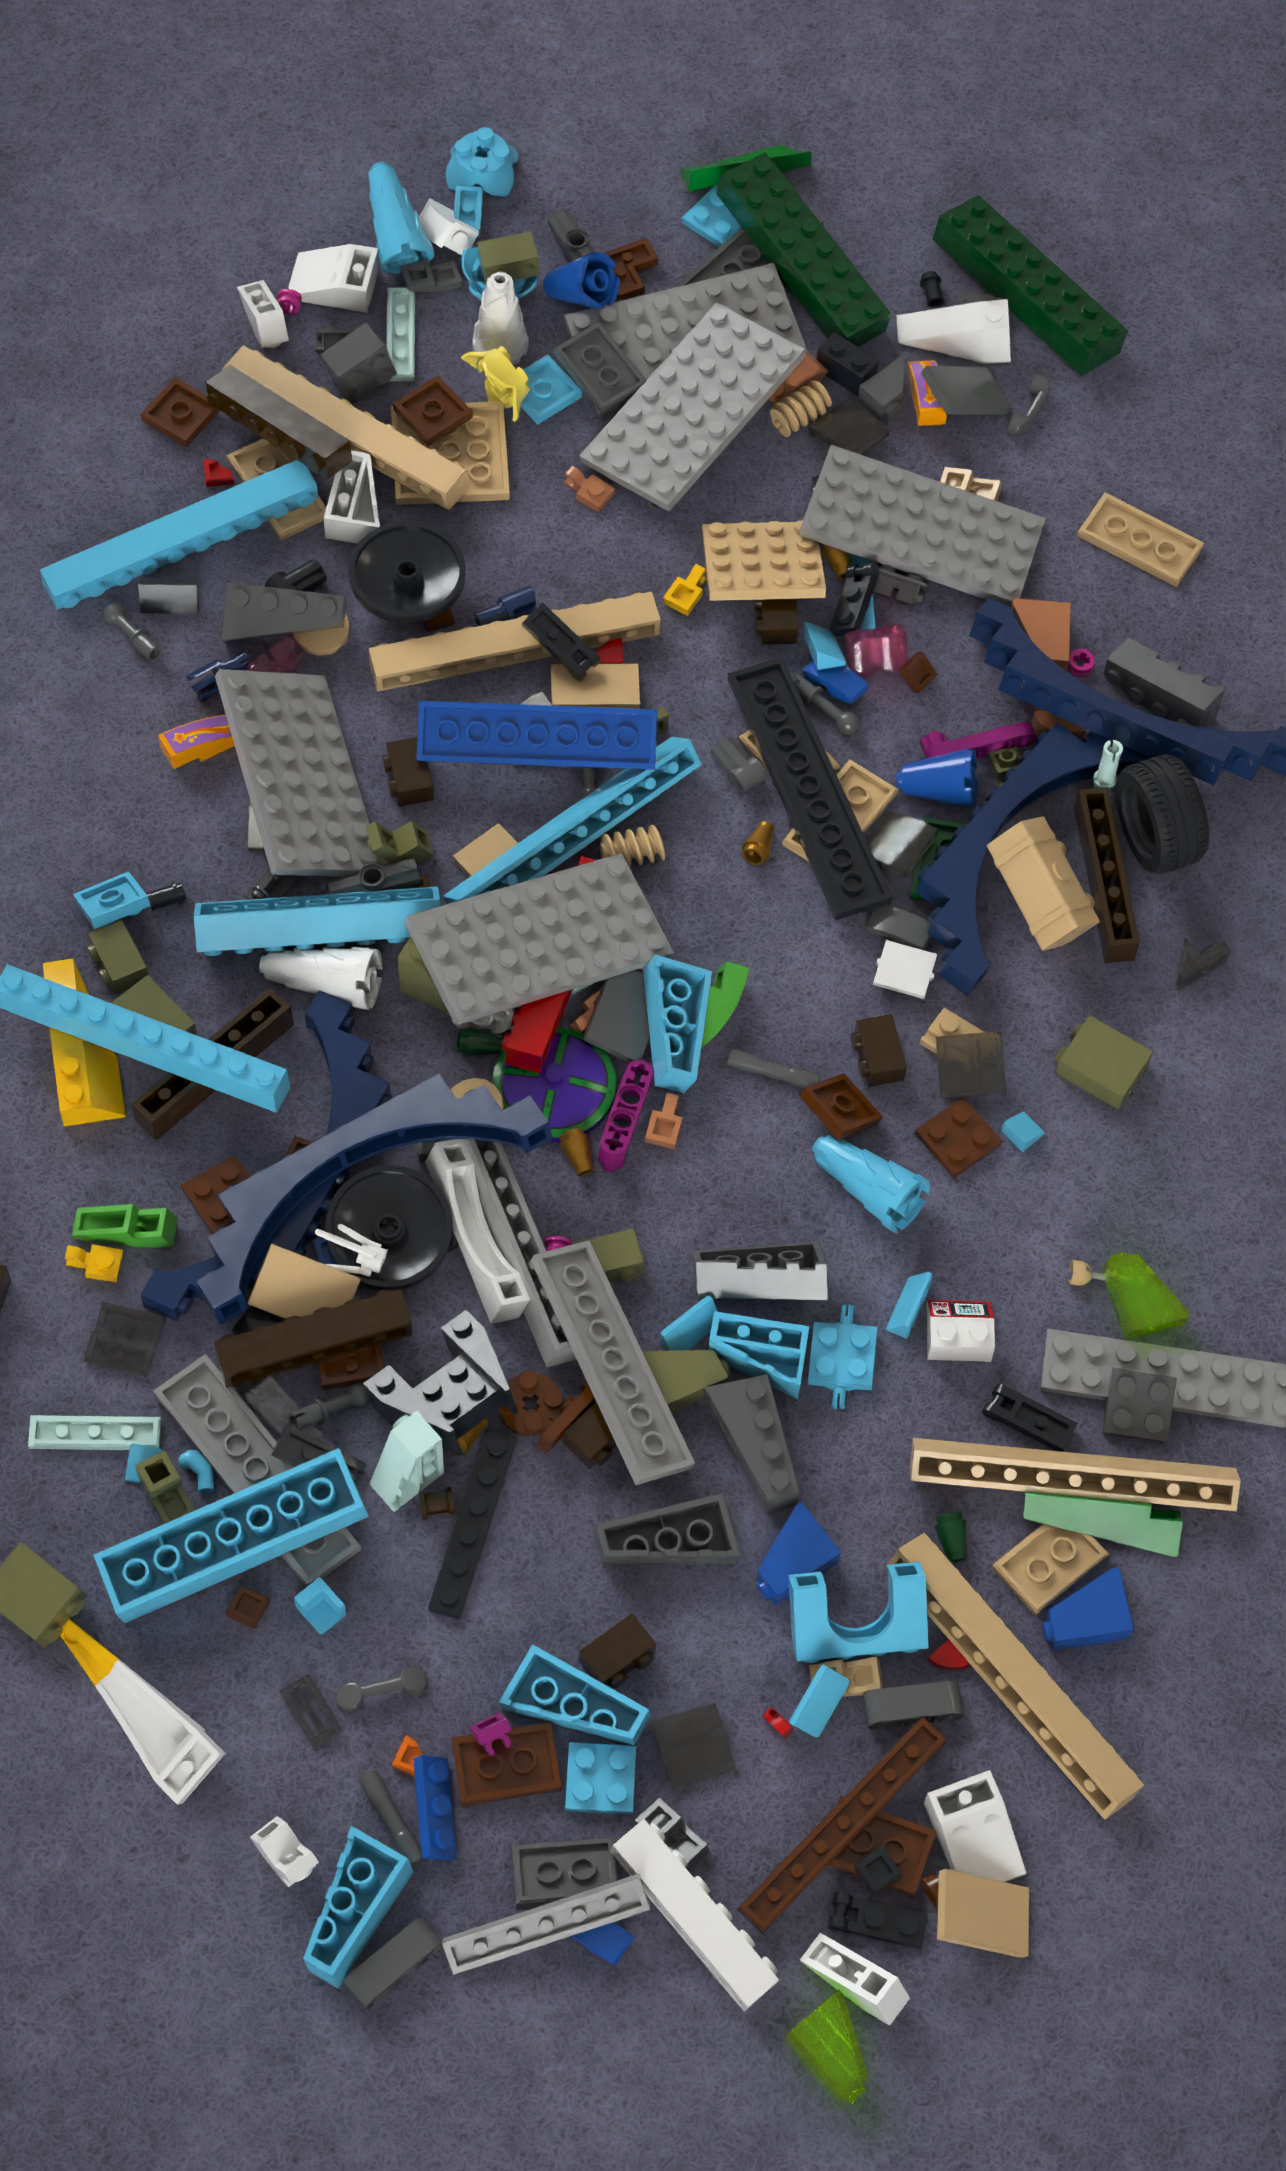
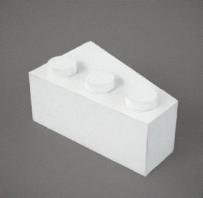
[324,450,380,544]

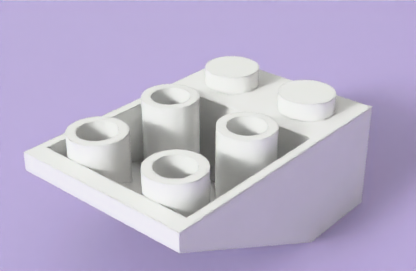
[288,244,379,313]
[924,1770,1026,1882]

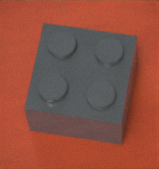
[320,323,397,404]

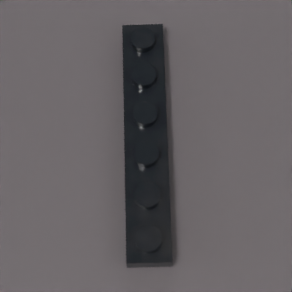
[428,1429,517,1620]

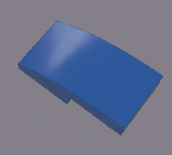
[802,660,869,704]
[570,1922,634,1967]

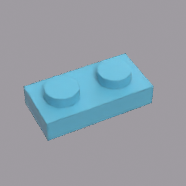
[454,186,483,237]

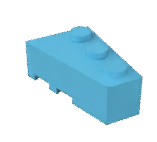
[708,1311,809,1400]

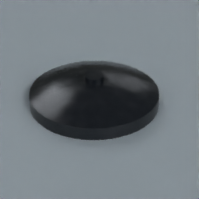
[349,521,465,623]
[325,1165,452,1290]

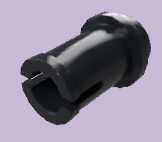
[920,271,944,308]
[146,881,187,911]

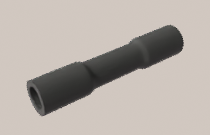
[727,1048,821,1089]
[359,1770,425,1867]

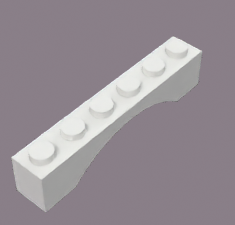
[425,1139,530,1324]

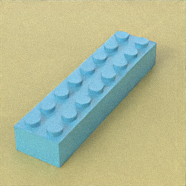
[194,886,440,956]
[93,1448,369,1624]

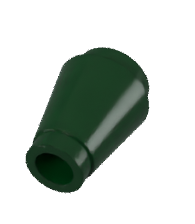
[457,1026,503,1056]
[934,1512,967,1562]

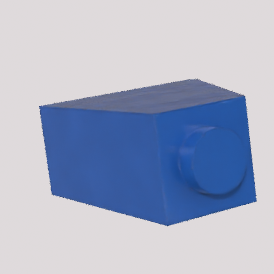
[755,1501,841,1606]
[1041,1567,1134,1651]

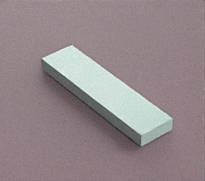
[387,288,415,382]
[28,1415,161,1450]

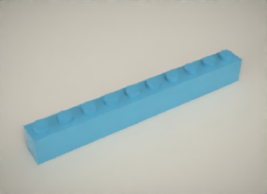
[40,460,318,610]
[443,736,702,904]
[0,964,290,1113]

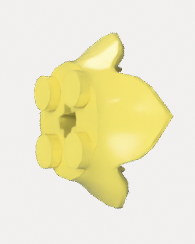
[461,346,530,422]

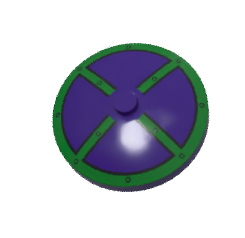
[493,1027,616,1142]

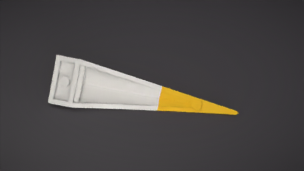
[60,1619,226,1805]

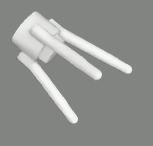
[315,1224,388,1277]

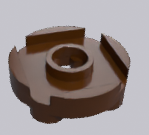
[499,1371,563,1436]

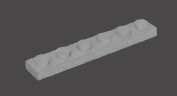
[442,1874,650,1975]

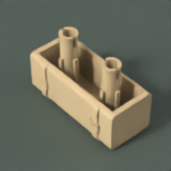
[986,816,1100,951]

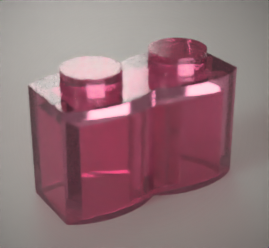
[845,624,908,677]

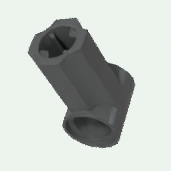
[711,736,767,795]

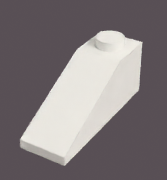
[237,280,289,348]
[800,1933,910,2025]

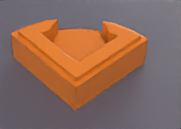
[392,1735,424,1777]

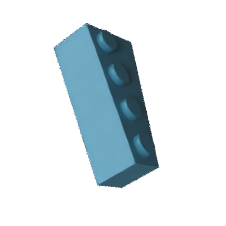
[643,955,712,1094]
[499,1644,651,1746]
[303,1826,413,1988]

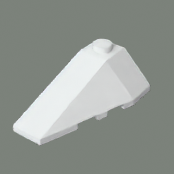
[896,299,1011,364]

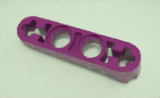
[920,722,1037,759]
[597,1060,654,1172]

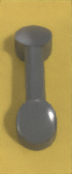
[1007,372,1049,437]
[336,1666,428,1713]

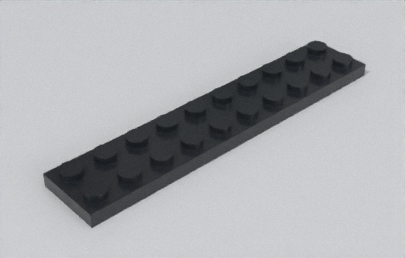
[727,657,892,920]

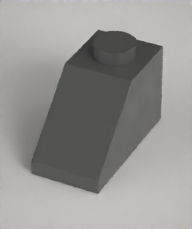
[858,357,905,422]

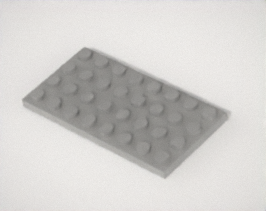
[564,263,808,415]
[579,302,806,511]
[798,445,1046,607]
[215,669,378,877]
[404,853,674,1025]

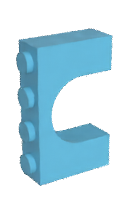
[788,1562,929,1663]

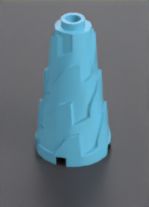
[368,161,434,274]
[812,1135,930,1233]

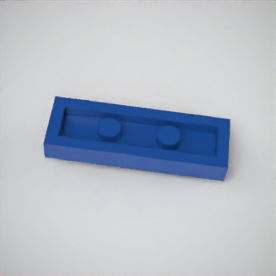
[413,1755,457,1861]

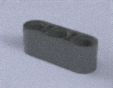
[863,1681,964,1730]
[344,1917,443,2010]

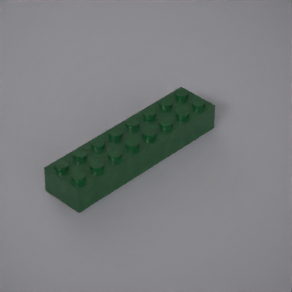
[716,152,891,347]
[932,195,1128,376]

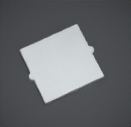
[873,940,937,999]

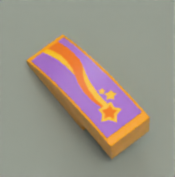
[908,360,947,426]
[158,714,235,769]

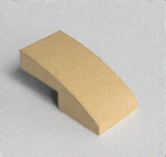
[940,467,1002,501]
[809,1657,883,1697]

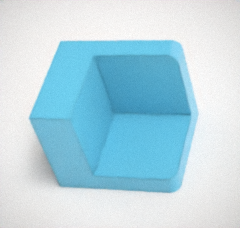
[294,1577,346,1635]

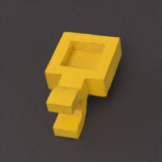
[663,564,706,616]
[65,1244,124,1282]

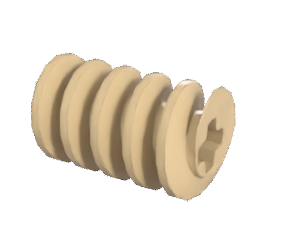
[770,380,832,437]
[600,825,665,868]

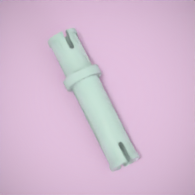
[1093,740,1123,796]

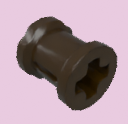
[418,1486,455,1520]

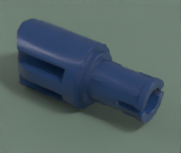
[474,586,537,626]
[186,650,253,702]

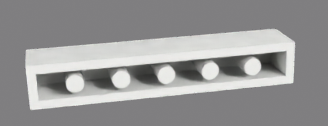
[610,1819,779,2012]

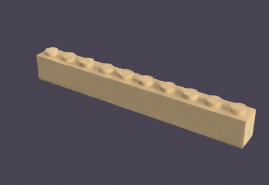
[222,345,470,510]
[369,592,661,692]
[910,1438,1241,1511]
[886,1533,1144,1820]

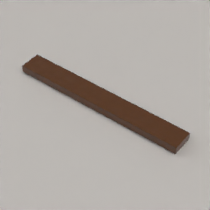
[738,1716,947,1934]

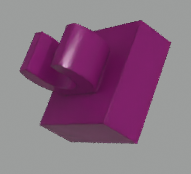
[469,1712,512,1756]

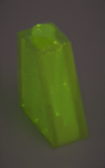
[1102,1252,1190,1340]
[785,1990,868,2106]

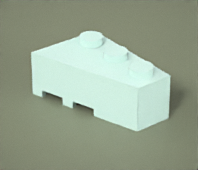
[370,1411,444,1512]

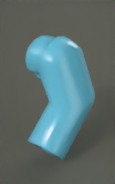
[178,1450,214,1493]

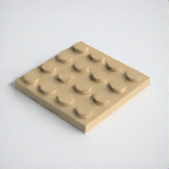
[391,401,510,505]
[702,520,826,601]

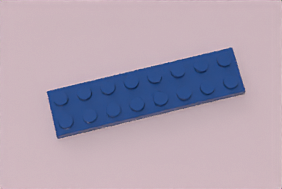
[417,701,658,770]

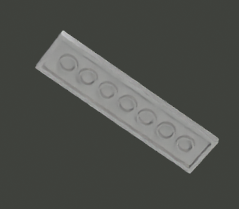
[531,1241,695,1485]
[1040,1329,1286,1428]
[153,1354,361,1587]

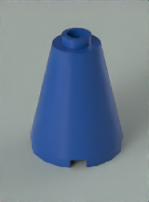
[543,252,620,309]
[896,749,978,808]

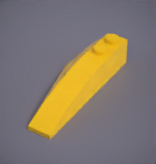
[43,959,126,1127]

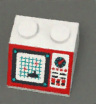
[927,1300,995,1362]

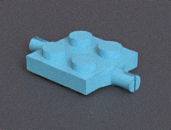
[808,1304,878,1409]

